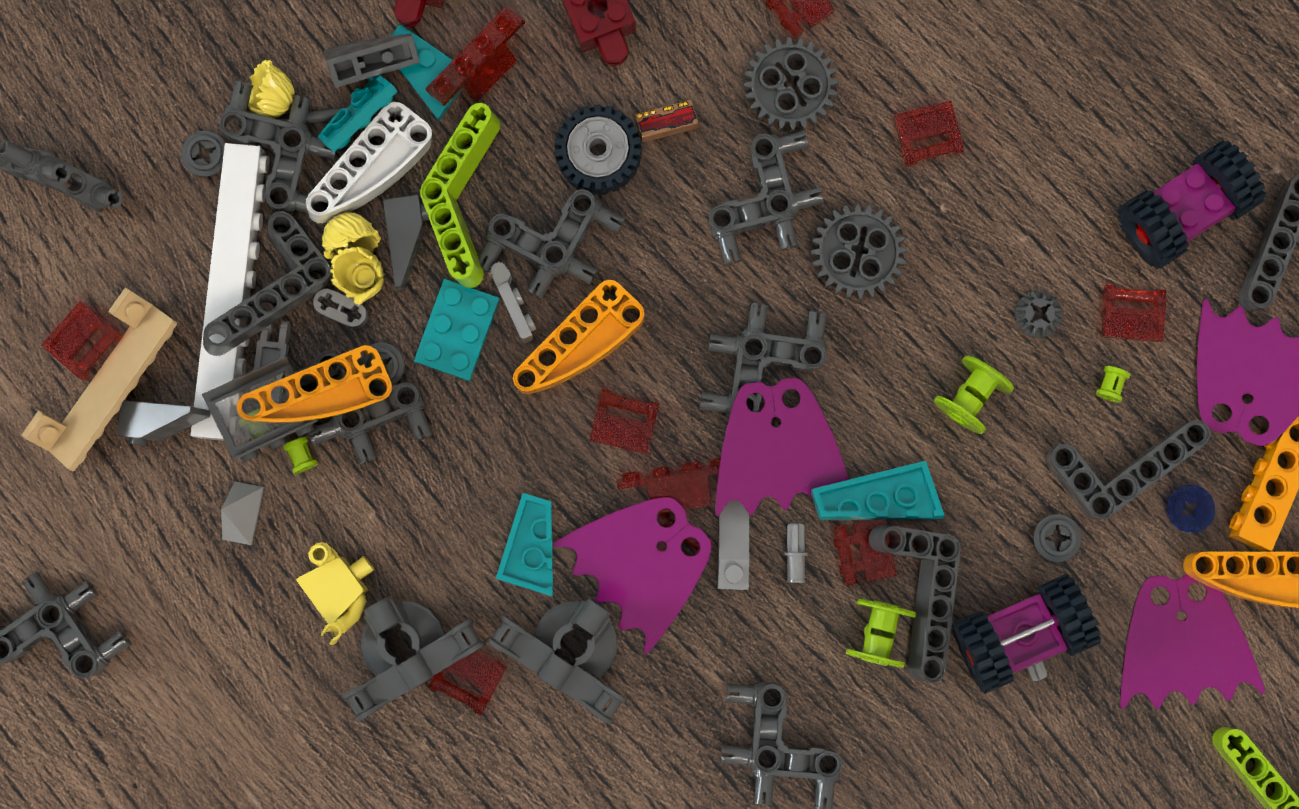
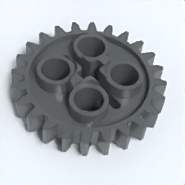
[743,37,839,133]
[810,204,907,300]

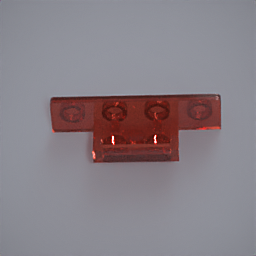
[425,7,525,106]
[617,458,721,513]

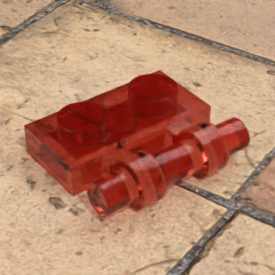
[765,0,835,38]
[833,520,897,586]

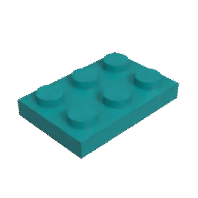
[414,279,500,382]

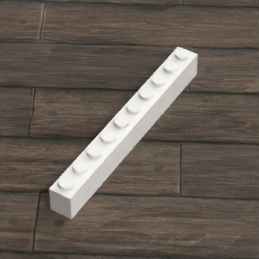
[190,143,270,441]

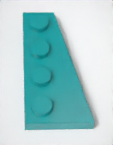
[811,461,945,520]

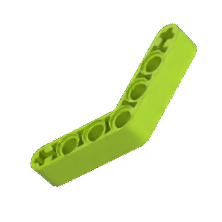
[420,103,500,288]
[1212,727,1299,809]

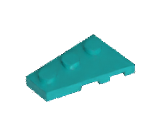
[391,24,472,122]
[318,75,398,153]
[495,493,553,597]

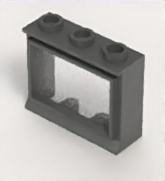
[201,356,318,463]

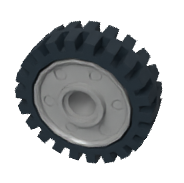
[555,105,642,195]

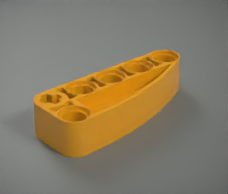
[513,280,645,394]
[236,345,392,423]
[1183,552,1299,608]

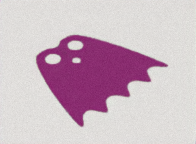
[1197,299,1299,446]
[715,378,849,516]
[553,497,712,654]
[1120,572,1265,709]

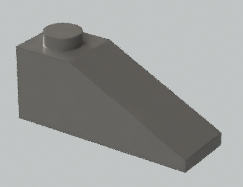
[323,34,420,88]
[383,195,429,292]
[117,401,211,446]

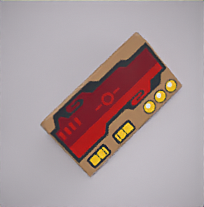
[635,100,699,143]

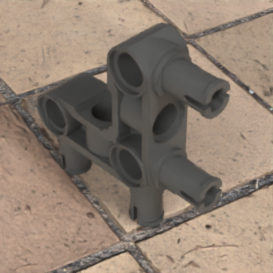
[219,80,337,214]
[708,130,824,266]
[0,140,123,213]
[478,189,626,300]
[699,303,827,418]
[285,351,433,465]
[0,572,132,678]
[720,682,842,809]

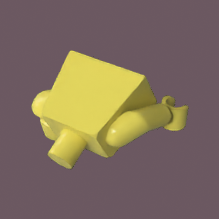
[296,542,374,645]

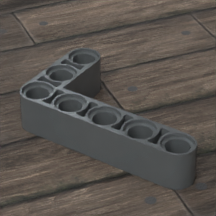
[1239,174,1299,312]
[203,211,331,356]
[1045,420,1210,520]
[869,526,961,683]

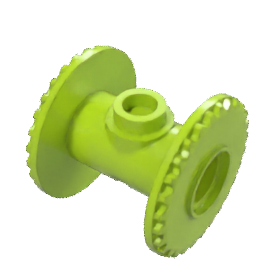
[934,355,1014,434]
[846,599,916,668]

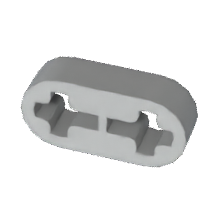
[313,289,369,329]

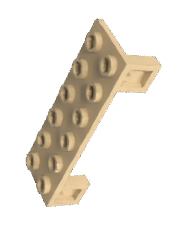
[21,287,177,471]

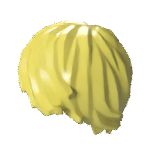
[248,60,295,119]
[322,212,381,259]
[330,246,385,305]

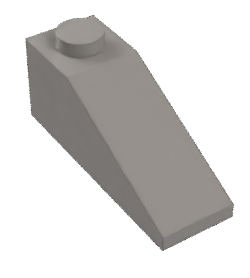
[717,500,749,590]

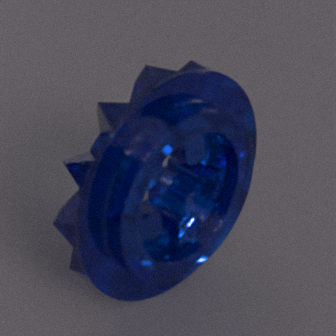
[1166,485,1215,533]

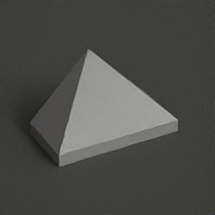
[221,481,265,545]

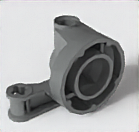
[342,597,487,723]
[486,598,628,725]

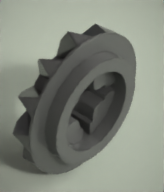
[181,131,226,178]
[1015,291,1063,338]
[358,343,405,390]
[1032,514,1082,562]

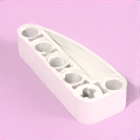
[306,102,432,224]

